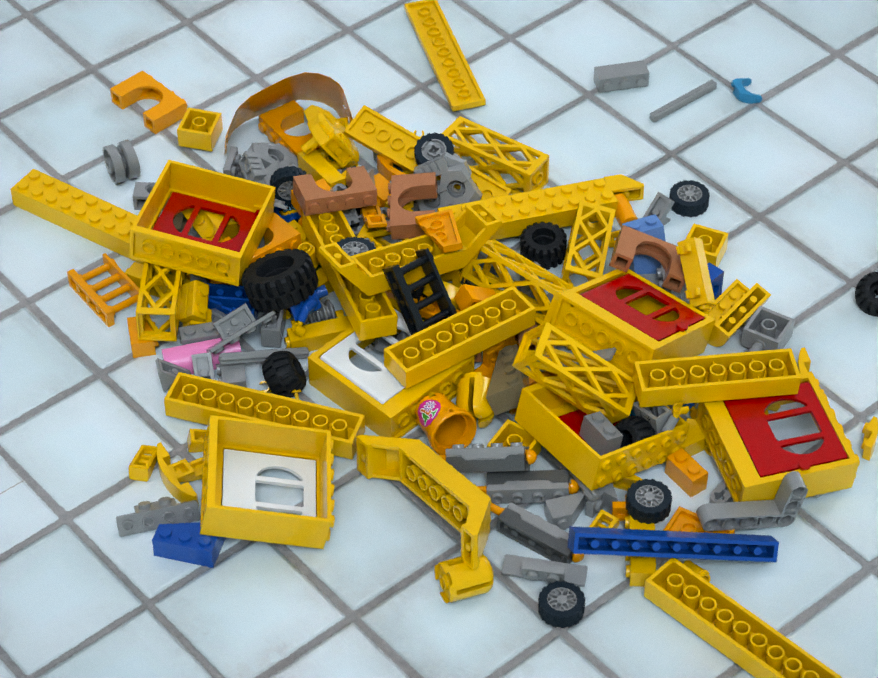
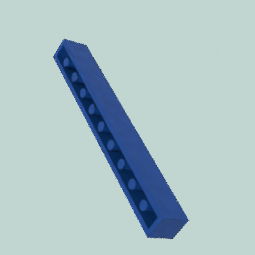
[567,526,779,562]

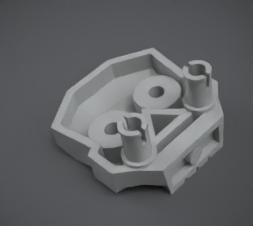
[237,143,298,185]
[413,152,483,212]

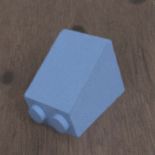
[622,214,666,274]

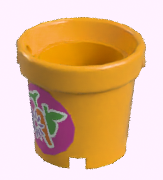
[414,393,477,455]

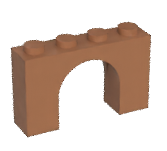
[293,166,377,216]
[387,172,438,240]
[609,225,685,293]

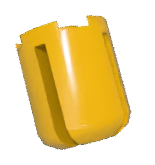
[456,372,495,429]
[434,554,494,603]

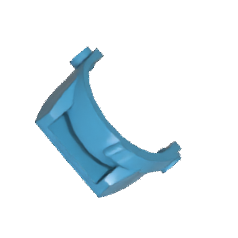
[731,78,762,104]

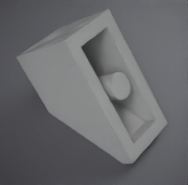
[544,492,585,530]

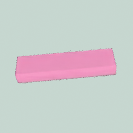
[161,338,242,374]

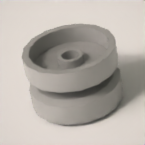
[103,139,141,184]

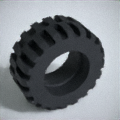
[241,249,319,312]

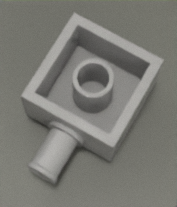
[741,306,795,352]

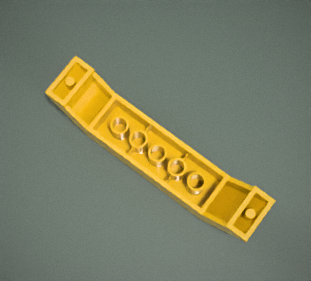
[319,201,502,296]
[356,435,491,570]

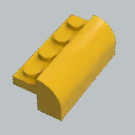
[170,193,240,241]
[704,279,771,347]

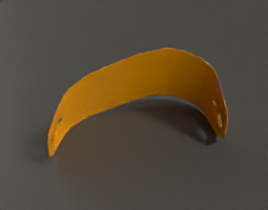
[224,72,353,156]

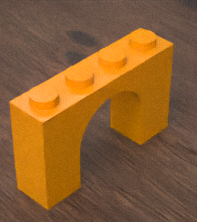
[110,70,188,134]
[258,100,321,155]
[219,213,302,267]

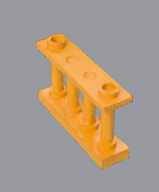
[67,253,140,327]

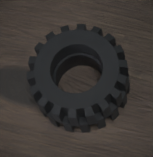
[520,221,567,270]

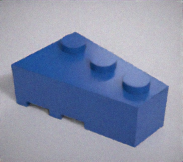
[206,283,259,319]
[152,522,226,568]

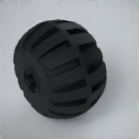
[855,271,878,317]
[262,351,306,398]
[615,416,655,448]

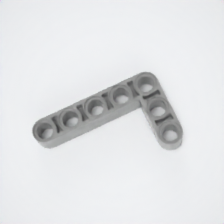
[696,471,808,531]

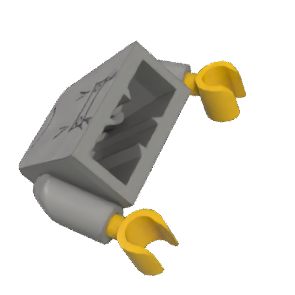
[633,401,689,435]

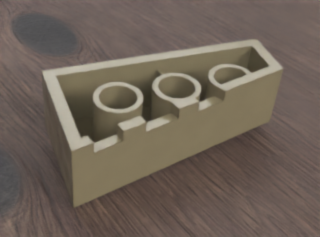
[486,344,529,416]

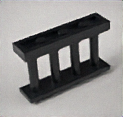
[382,248,457,335]

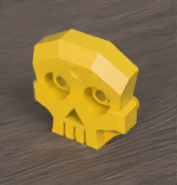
[301,105,359,170]

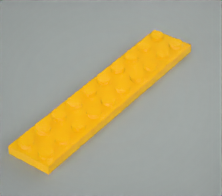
[404,0,486,112]
[344,105,512,200]

